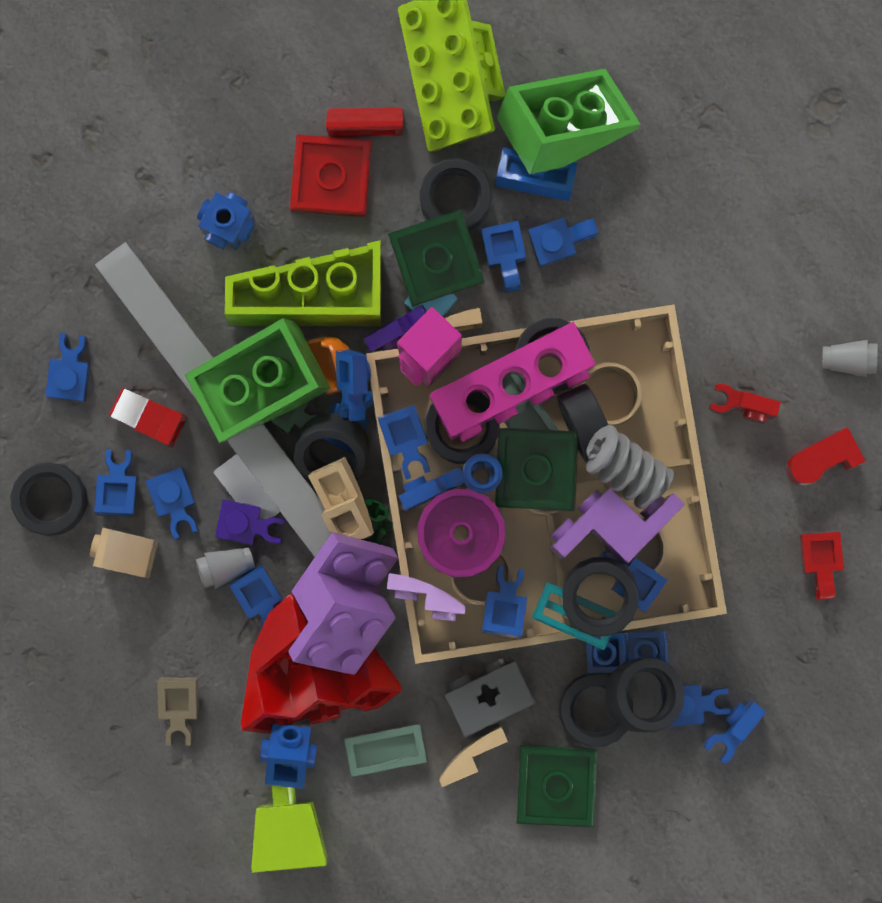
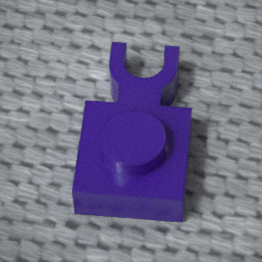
[364,305,427,352]
[215,499,286,545]

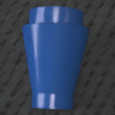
[462,454,502,493]

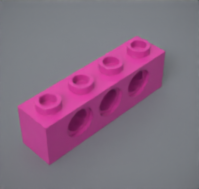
[397,307,462,388]
[429,321,596,442]

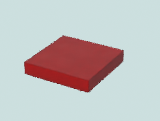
[290,134,372,217]

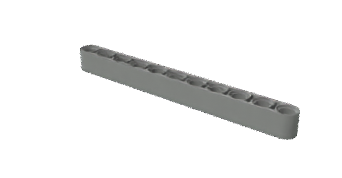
[95,242,331,557]

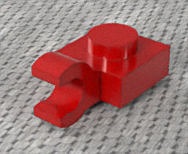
[708,384,781,424]
[800,532,844,600]

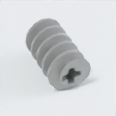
[586,425,675,509]

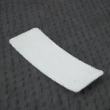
[214,454,280,519]

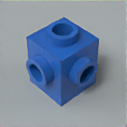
[197,192,255,250]
[260,724,317,789]

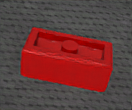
[326,107,403,137]

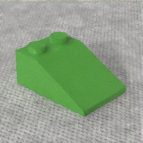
[496,69,640,174]
[184,318,331,443]

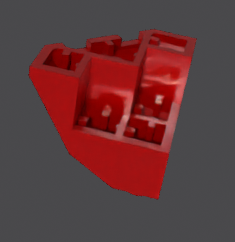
[241,594,402,734]

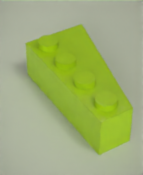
[225,240,381,327]

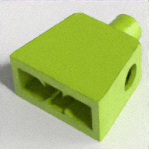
[251,785,328,873]

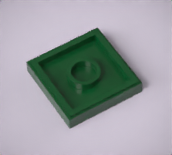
[388,210,485,307]
[495,428,578,511]
[516,745,598,828]

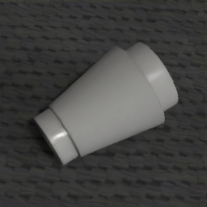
[822,339,878,378]
[195,547,255,589]

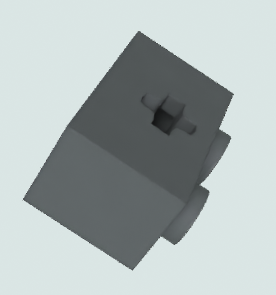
[445,657,535,737]

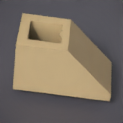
[90,528,159,578]

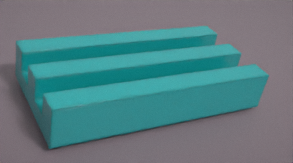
[531,582,617,650]

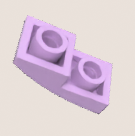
[387,573,465,621]

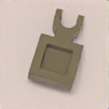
[157,678,199,746]

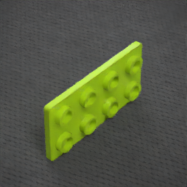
[398,0,506,152]

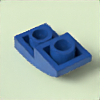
[586,631,668,673]

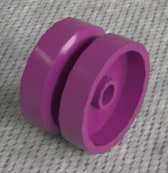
[418,489,505,577]

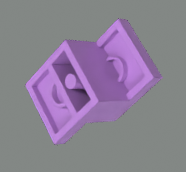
[549,488,685,564]
[288,532,398,675]

